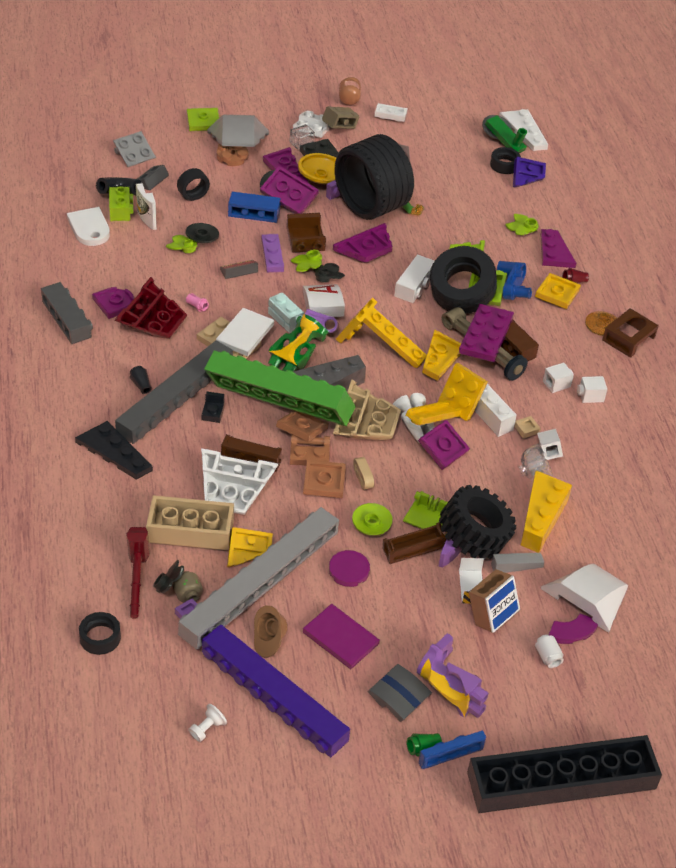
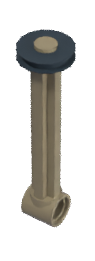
[441,307,528,381]

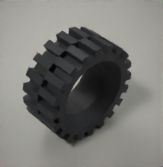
[439,485,517,560]

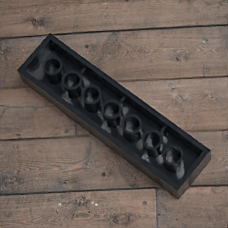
[467,735,662,814]

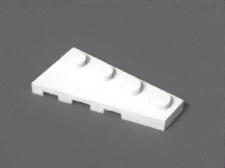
[499,109,548,151]

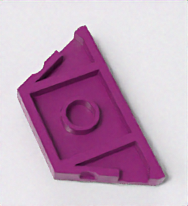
[333,223,393,263]

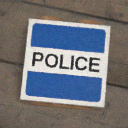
[469,569,520,633]

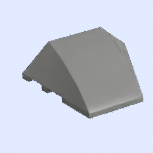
[207,115,269,147]

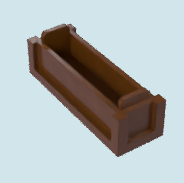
[221,434,282,472]
[382,522,447,564]

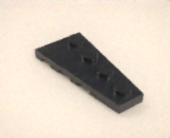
[75,421,153,480]

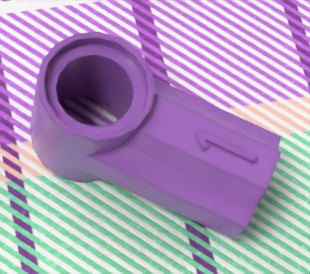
[305,309,339,333]

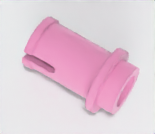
[186,293,209,312]

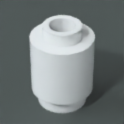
[535,635,564,668]

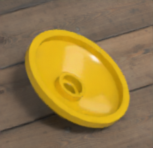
[298,153,336,184]

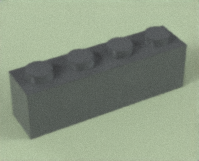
[41,282,93,344]

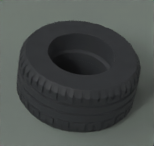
[430,246,497,314]

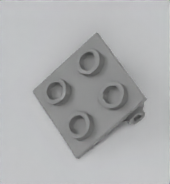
[113,131,156,167]

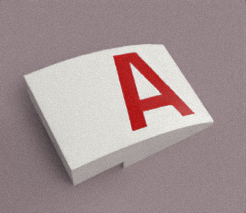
[303,284,345,317]

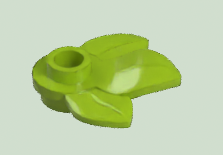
[505,214,539,235]
[166,235,197,253]
[290,250,322,272]

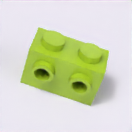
[109,187,134,221]

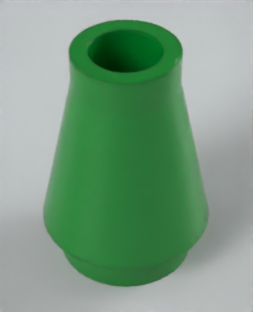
[406,733,442,756]

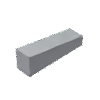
[491,553,545,573]

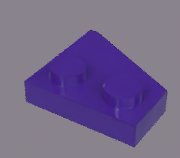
[513,157,546,187]

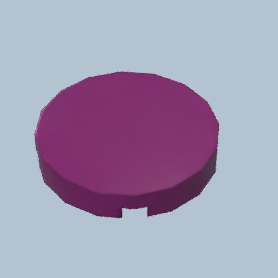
[329,550,370,587]

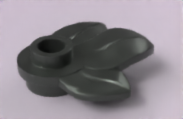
[312,263,345,282]
[153,560,184,593]

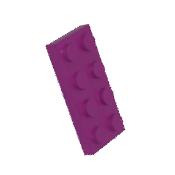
[459,304,514,362]

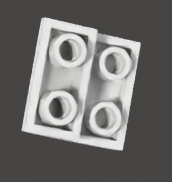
[293,111,330,138]

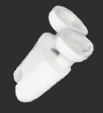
[393,393,435,443]

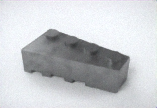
[293,355,366,391]

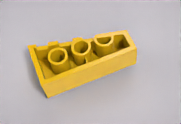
[521,470,572,553]

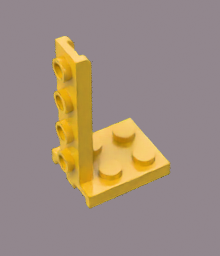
[336,297,427,368]
[405,363,488,425]

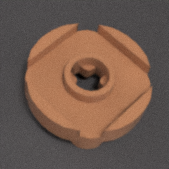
[217,144,248,166]

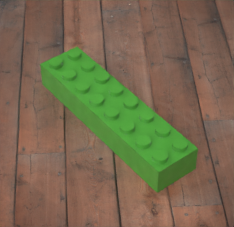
[204,350,356,426]

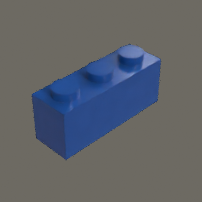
[228,191,281,223]

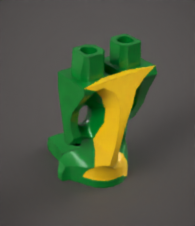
[268,314,329,372]

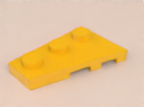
[422,330,461,381]

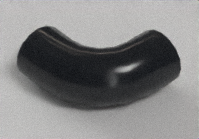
[96,177,142,196]

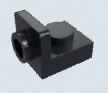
[201,391,225,423]

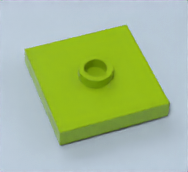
[187,108,219,131]

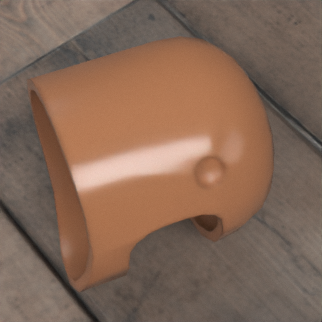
[339,77,361,105]

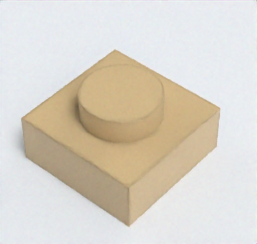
[514,416,541,439]

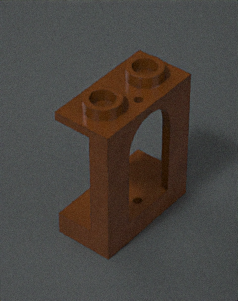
[602,308,659,358]

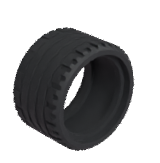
[334,134,414,220]

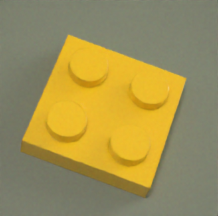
[535,273,581,309]

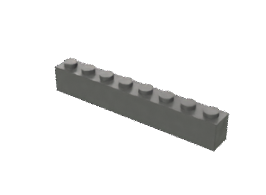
[115,340,233,444]

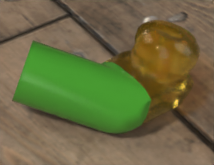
[402,202,424,216]

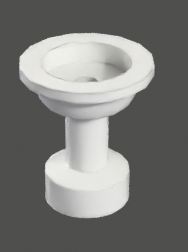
[188,704,227,742]

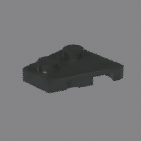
[300,139,339,157]

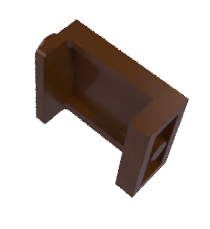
[287,213,326,253]

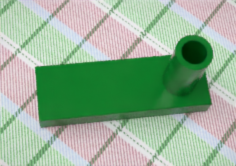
[485,115,527,153]

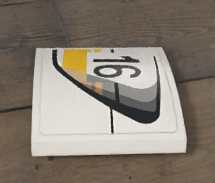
[136,183,157,230]

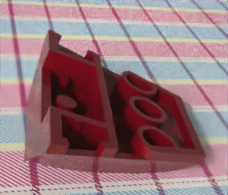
[115,277,187,339]

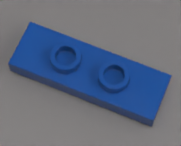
[418,730,486,769]

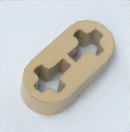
[353,457,374,490]

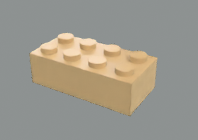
[146,495,234,550]

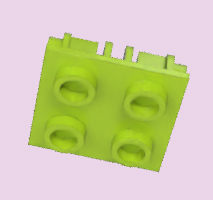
[403,491,448,529]

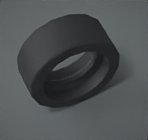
[490,147,521,174]
[177,168,210,201]
[79,612,121,655]

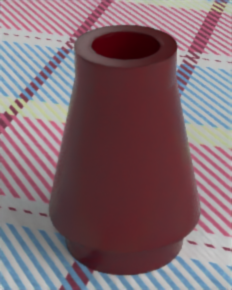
[562,268,589,283]

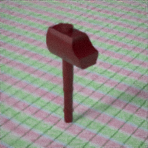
[126,527,150,619]

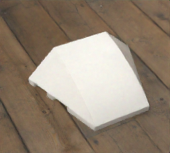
[201,448,278,515]
[541,564,628,633]

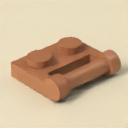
[290,434,330,466]

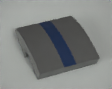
[367,664,432,722]

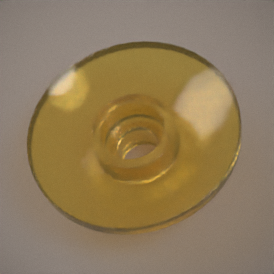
[585,311,620,336]

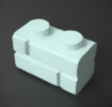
[268,292,304,333]

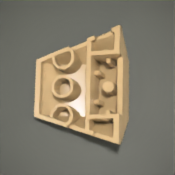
[333,380,401,440]

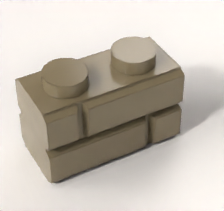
[322,106,360,129]

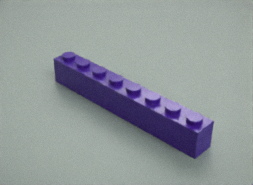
[202,624,350,758]

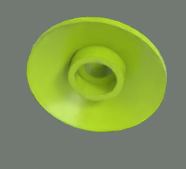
[352,503,393,535]

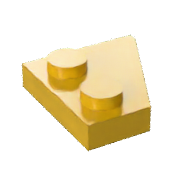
[227,527,273,568]

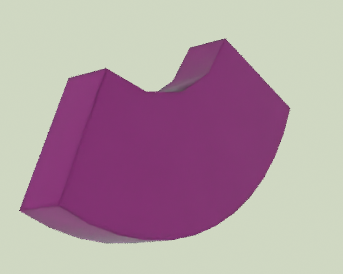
[549,613,598,644]

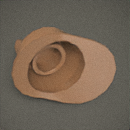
[254,605,287,658]

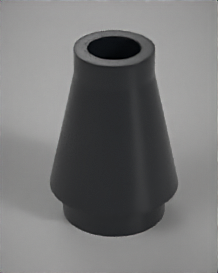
[130,366,152,394]

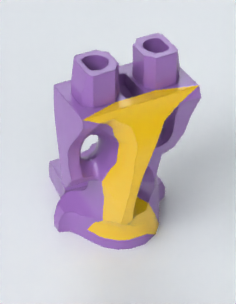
[417,633,489,718]

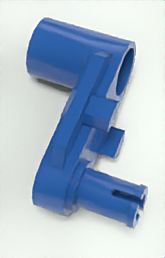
[497,261,532,300]

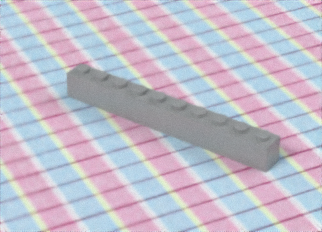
[178,507,339,650]

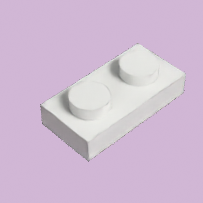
[375,103,408,122]

